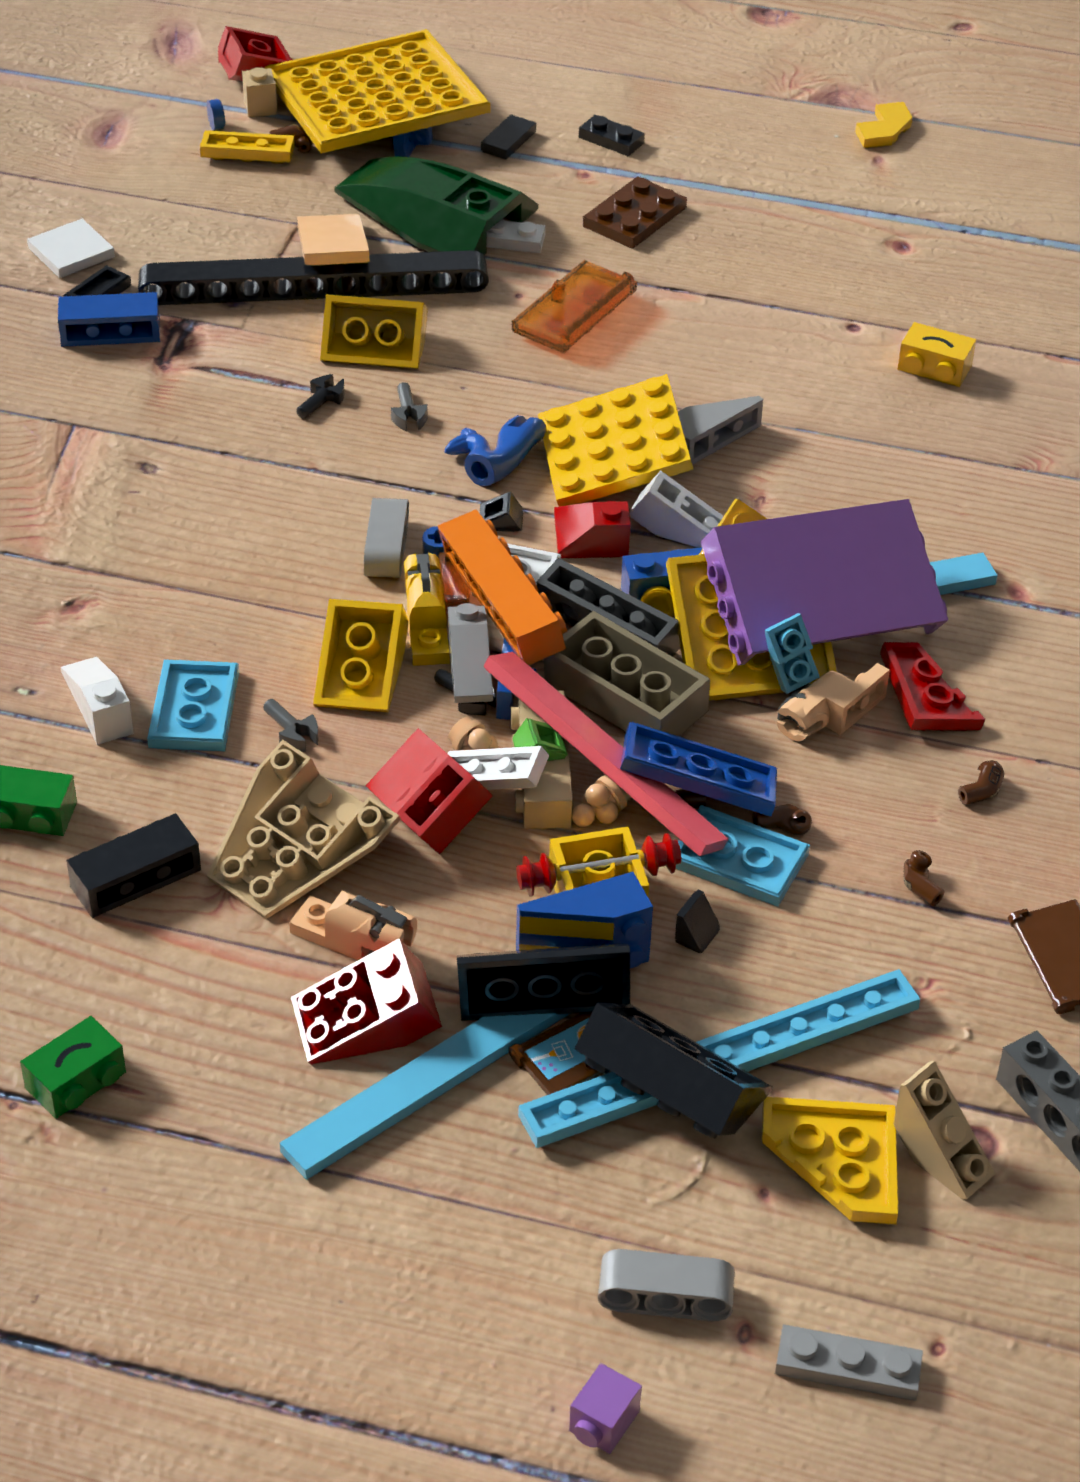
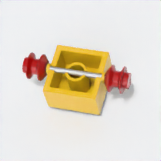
[516,826,681,898]

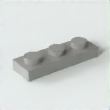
[775,1324,923,1401]

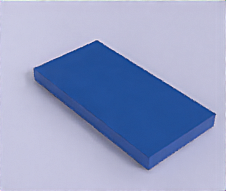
[620,722,777,816]

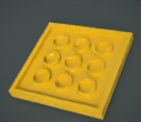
[538,374,694,507]
[666,554,837,701]

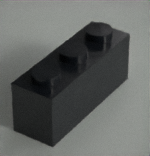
[66,813,201,918]

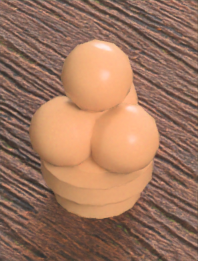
[448,717,498,751]
[572,775,631,827]

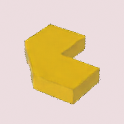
[855,102,913,148]

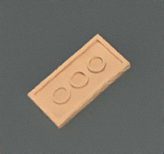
[297,214,370,266]

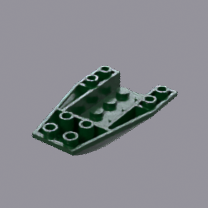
[334,157,538,255]

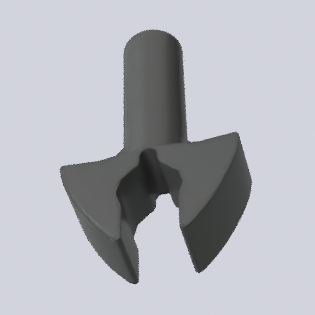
[391,382,428,431]
[263,699,319,752]

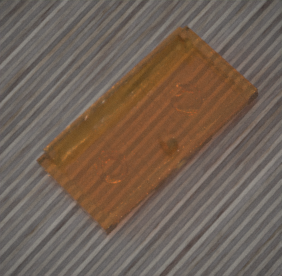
[512,260,637,354]

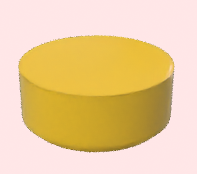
[640,586,675,617]

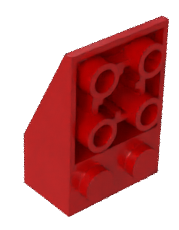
[365,728,493,854]
[291,939,442,1065]

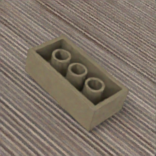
[544,611,710,736]

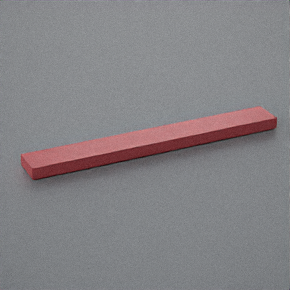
[483,652,728,856]

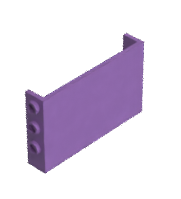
[701,499,948,666]

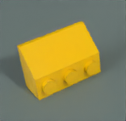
[320,294,428,369]

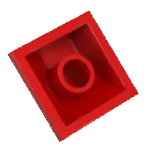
[554,501,631,559]

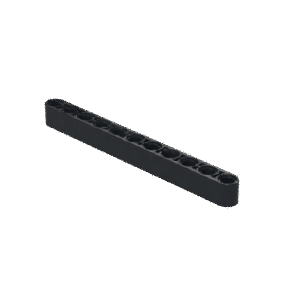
[138,250,489,305]

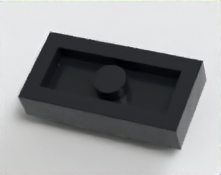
[578,115,645,157]

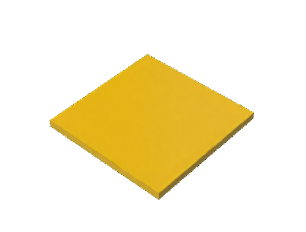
[264,29,491,153]

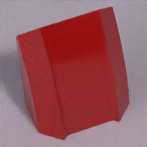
[218,26,292,81]

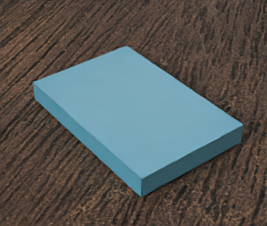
[147,660,239,752]
[676,805,810,907]

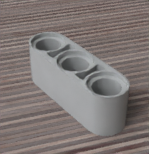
[364,498,409,578]
[598,1249,735,1321]

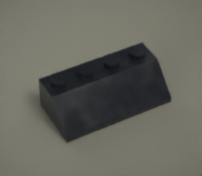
[457,943,630,1021]
[574,1003,772,1139]

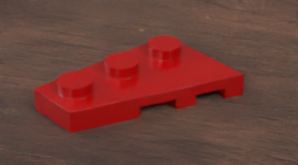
[880,642,985,730]

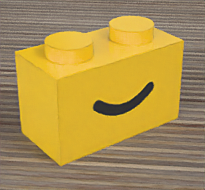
[897,322,976,387]

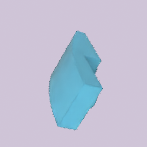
[765,613,820,694]

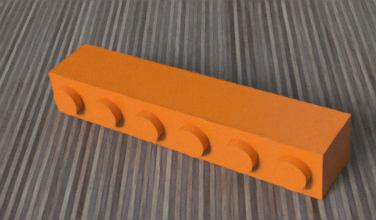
[437,509,567,665]

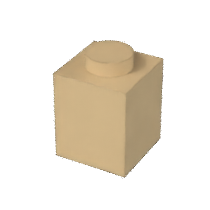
[242,67,277,118]

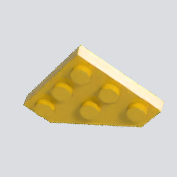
[762,1096,898,1224]

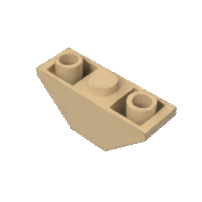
[893,1061,996,1199]

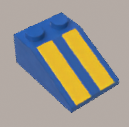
[516,872,653,968]

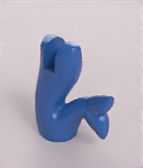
[444,415,546,486]

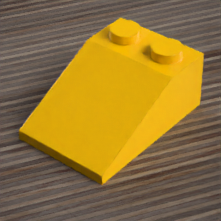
[313,599,409,712]

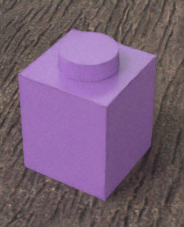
[569,1363,642,1454]

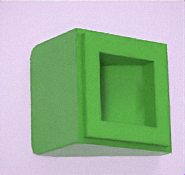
[513,718,567,761]

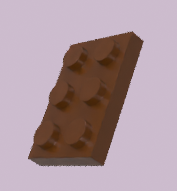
[583,176,687,249]

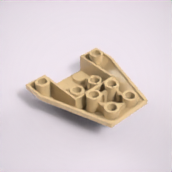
[207,740,401,919]

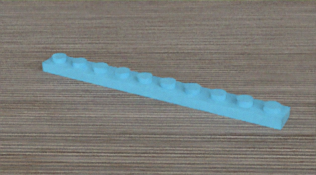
[518,969,920,1149]

